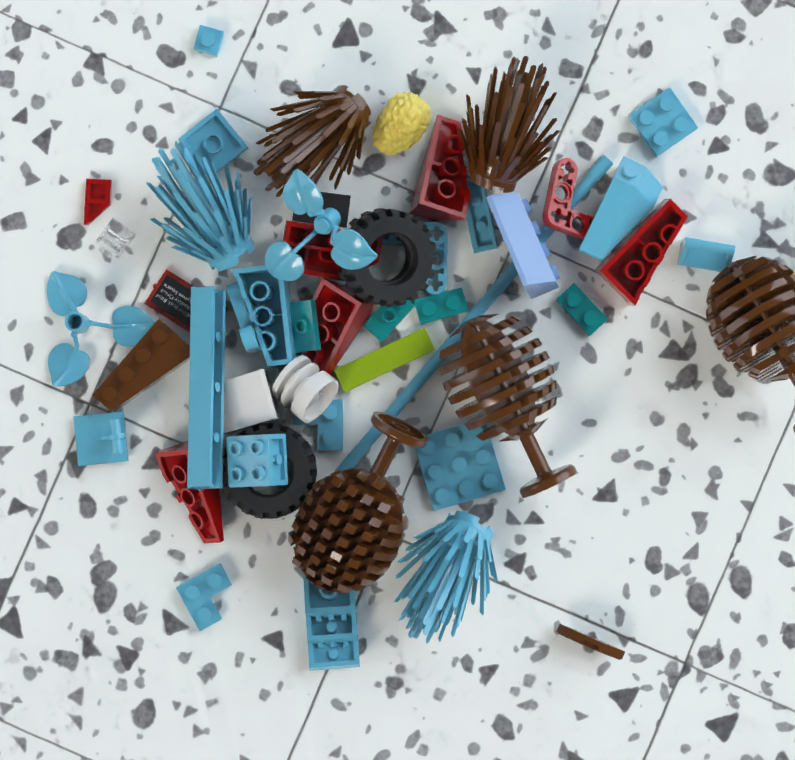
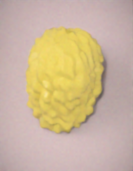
[371,92,431,156]

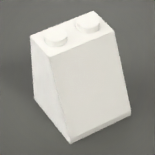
[223,369,280,434]

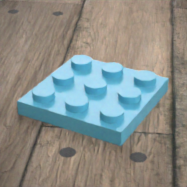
[415,424,506,511]

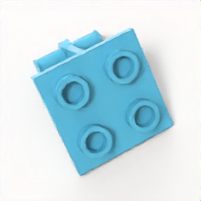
[73,411,129,466]

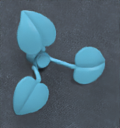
[265,168,378,281]
[47,271,154,386]

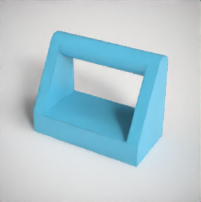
[677,237,736,272]

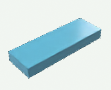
[466,177,498,254]

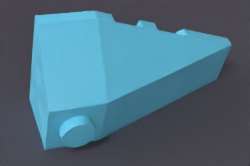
[578,156,663,261]

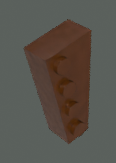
[92,319,190,412]

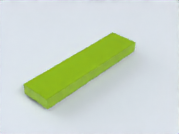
[334,327,435,392]

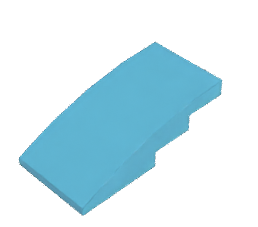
[303,573,360,671]

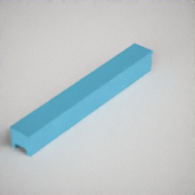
[187,286,226,491]

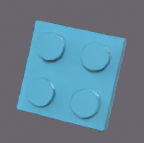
[628,87,698,157]
[178,108,249,178]

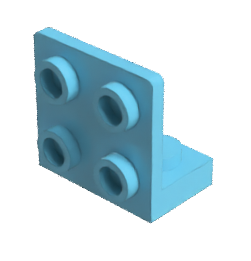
[226,434,288,487]

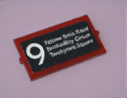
[144,269,229,332]

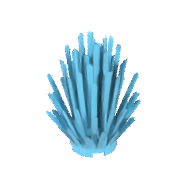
[146,141,255,271]
[393,511,498,644]

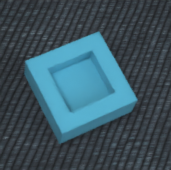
[193,25,225,57]

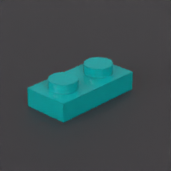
[555,283,608,336]
[414,287,468,325]

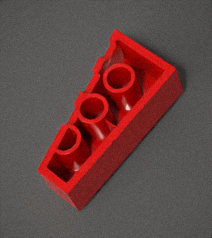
[595,198,688,306]

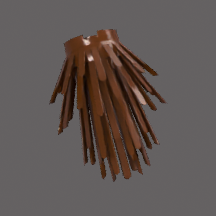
[458,56,561,193]
[253,85,372,197]

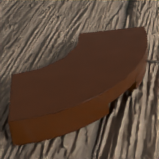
[556,624,625,660]

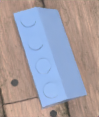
[486,192,560,299]

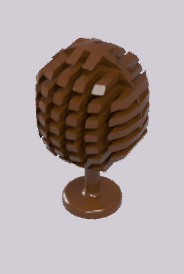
[706,256,795,433]
[439,314,577,498]
[288,411,429,594]

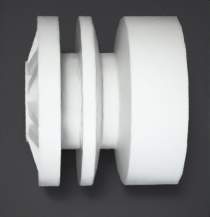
[271,355,339,423]

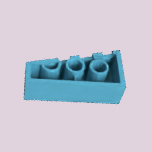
[232,265,297,367]

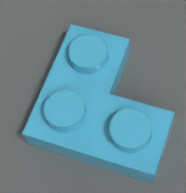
[293,400,343,450]
[176,563,232,631]

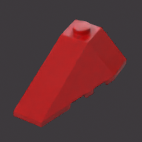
[409,115,470,221]
[303,278,374,375]
[155,441,224,544]

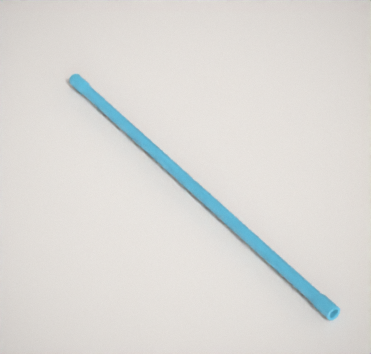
[295,154,613,517]

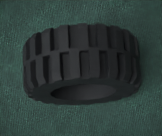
[336,208,438,307]
[223,423,317,519]

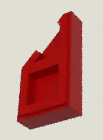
[84,179,112,226]

